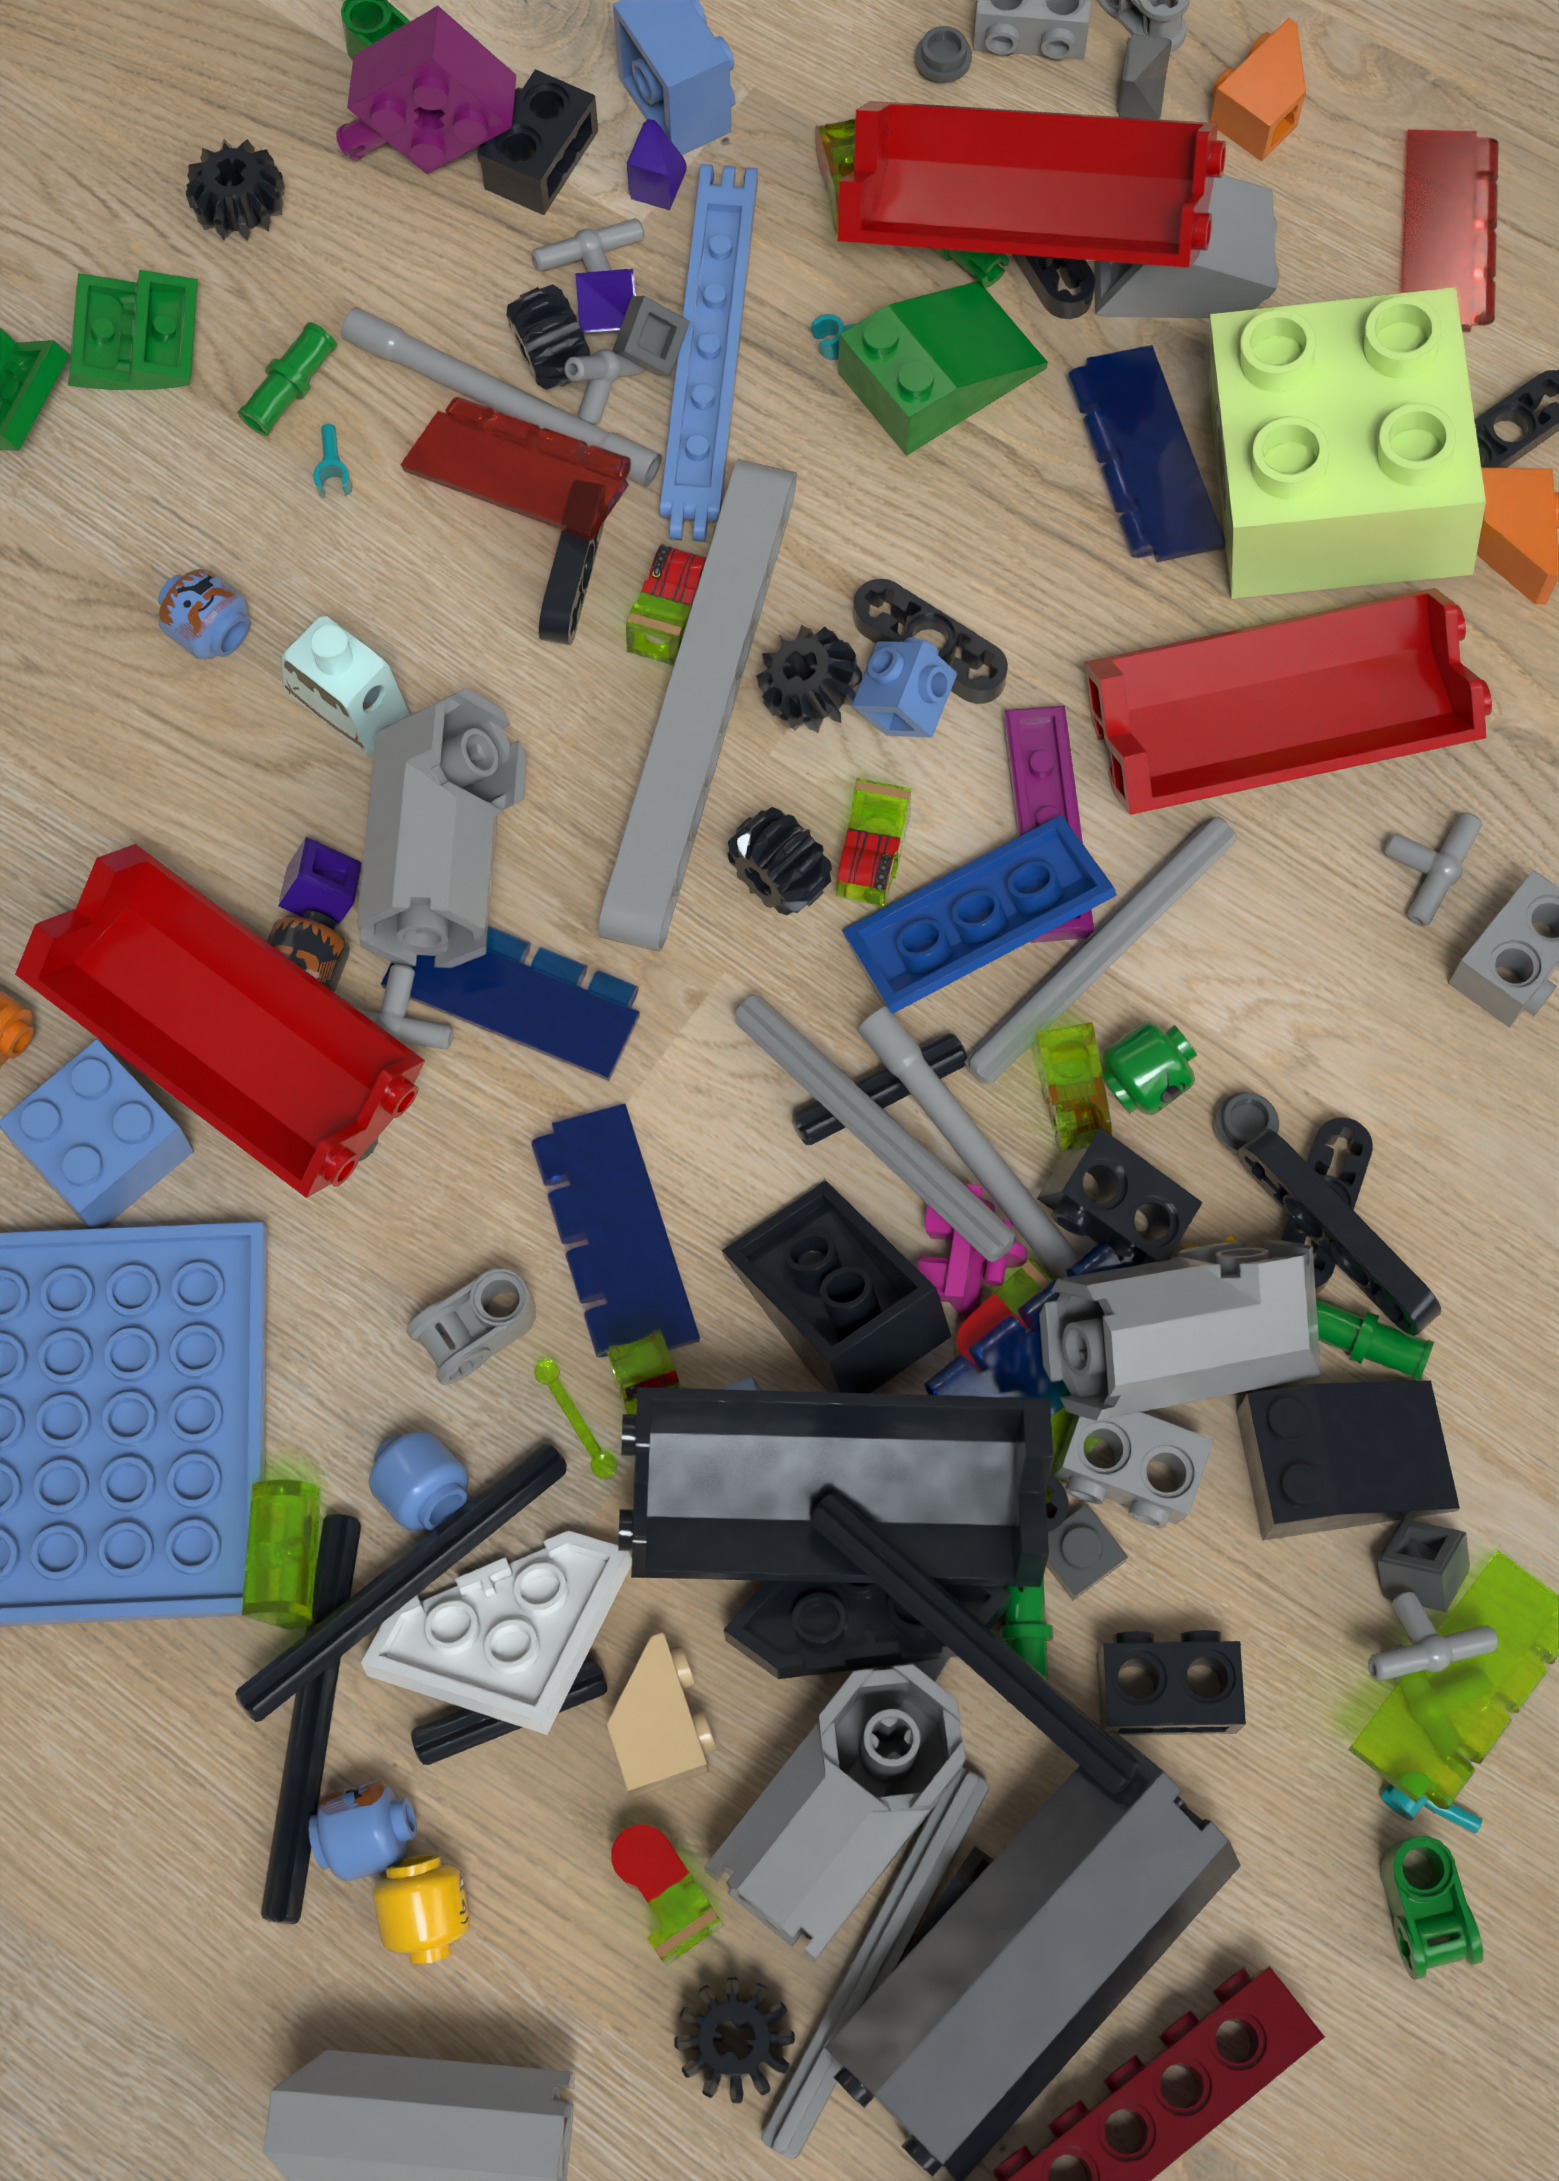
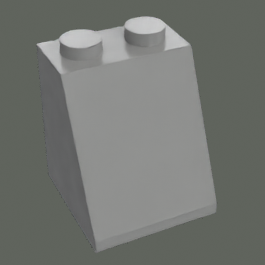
[1095,175,1279,318]

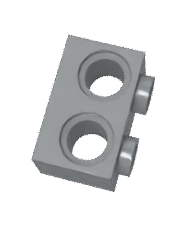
[973,0,1091,59]
[1448,870,1559,1028]
[1052,1412,1214,1528]

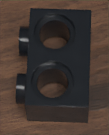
[478,69,598,215]
[1037,1127,1203,1268]
[1097,1630,1246,1736]

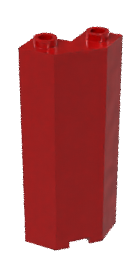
[837,101,1226,268]
[1085,588,1492,815]
[15,844,425,1198]

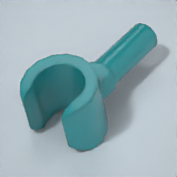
[811,314,855,360]
[313,424,352,498]
[1381,1773,1482,1834]

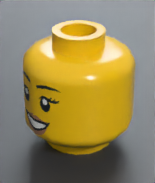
[372,1854,470,1965]

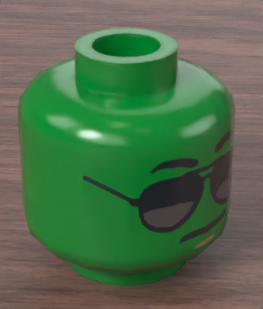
[1099,1021,1197,1115]

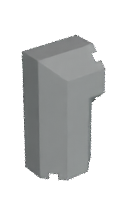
[357,688,527,968]
[1039,1240,1321,1421]
[704,1664,965,1963]
[263,2050,575,2181]

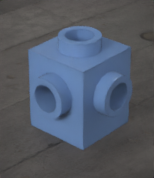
[852,637,957,737]

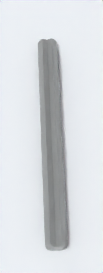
[964,817,1236,1084]
[734,994,1015,1262]
[761,1768,989,2159]

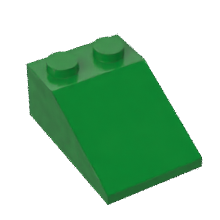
[838,281,1048,456]

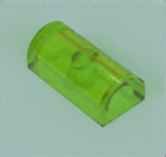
[242,1479,321,1630]

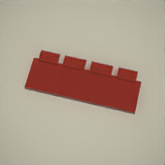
[1401,129,1499,332]
[400,397,631,541]

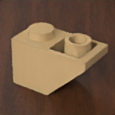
[606,1632,716,1799]

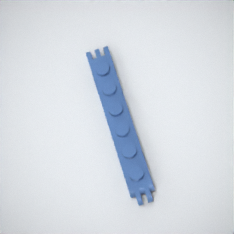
[660,164,758,542]

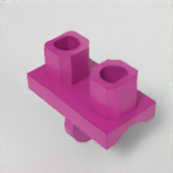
[917,1184,1027,1316]

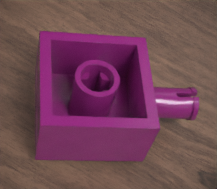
[336,5,516,174]

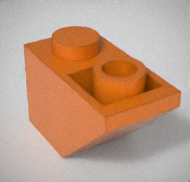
[1210,18,1306,162]
[1477,468,1559,604]

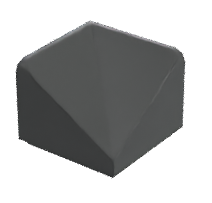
[1117,34,1172,119]
[1378,1519,1470,1612]

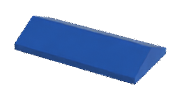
[842,814,1117,1014]

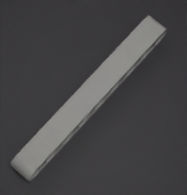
[598,459,797,952]

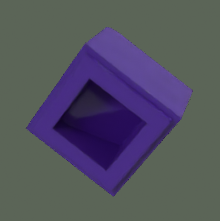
[627,119,687,210]
[575,269,636,333]
[278,837,362,926]

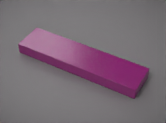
[1003,705,1094,943]

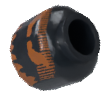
[267,910,350,993]

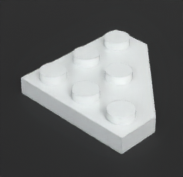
[361,1530,632,1735]

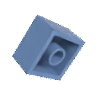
[613,0,735,155]
[0,1039,194,1229]

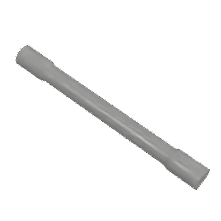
[341,307,662,487]
[857,1006,1096,1280]

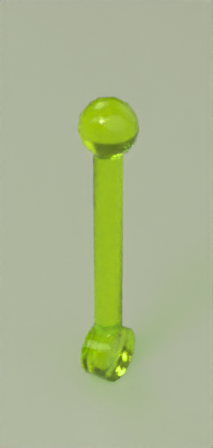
[534,1359,617,1480]

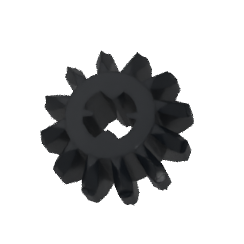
[186,139,285,241]
[506,284,591,390]
[756,625,862,733]
[727,807,832,916]
[674,1977,795,2104]

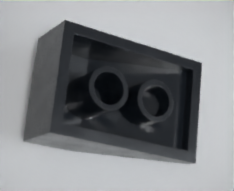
[722,1180,952,1393]
[1236,1380,1460,1541]

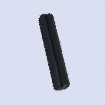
[792,1033,967,1145]
[411,1658,607,1765]

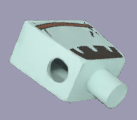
[281,615,410,758]

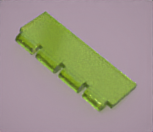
[1348,1550,1559,1810]

